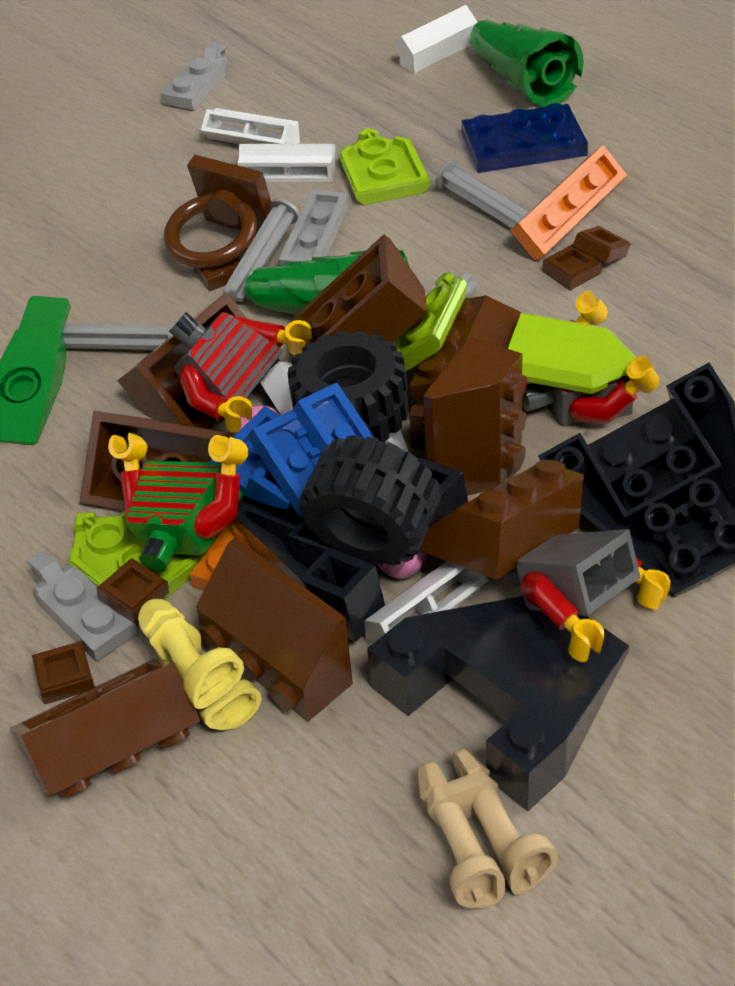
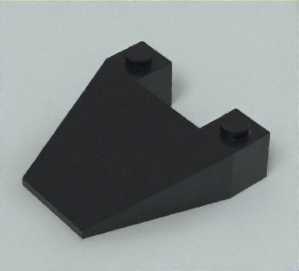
[232,458,468,642]
[367,596,629,812]

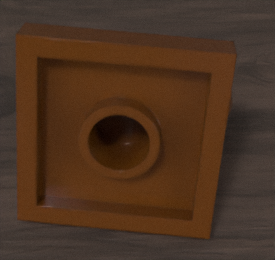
[164,155,271,269]

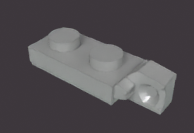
[161,42,228,111]
[27,551,138,662]

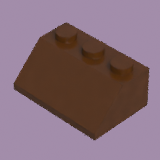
[294,234,428,345]
[117,293,280,428]
[409,295,522,405]
[423,337,527,496]
[79,411,237,510]
[419,460,584,580]
[196,537,353,722]
[10,659,200,799]

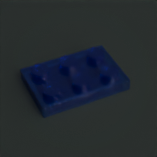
[461,103,588,173]

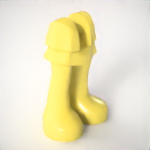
[138,599,262,730]

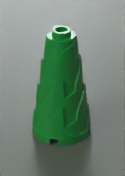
[470,19,584,107]
[245,248,410,315]

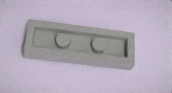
[278,189,350,265]

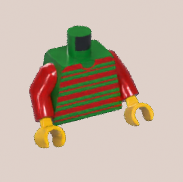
[108,433,248,572]

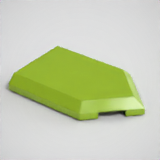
[339,127,431,205]
[394,271,467,371]
[508,313,637,394]
[69,510,204,600]

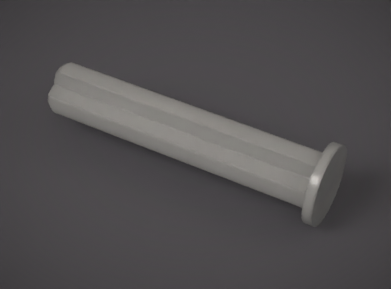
[436,160,530,228]
[223,198,300,304]
[62,321,177,350]

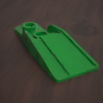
[0,296,71,445]

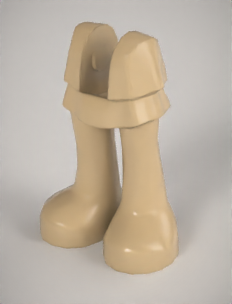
[418,748,559,908]

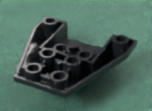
[538,362,735,597]

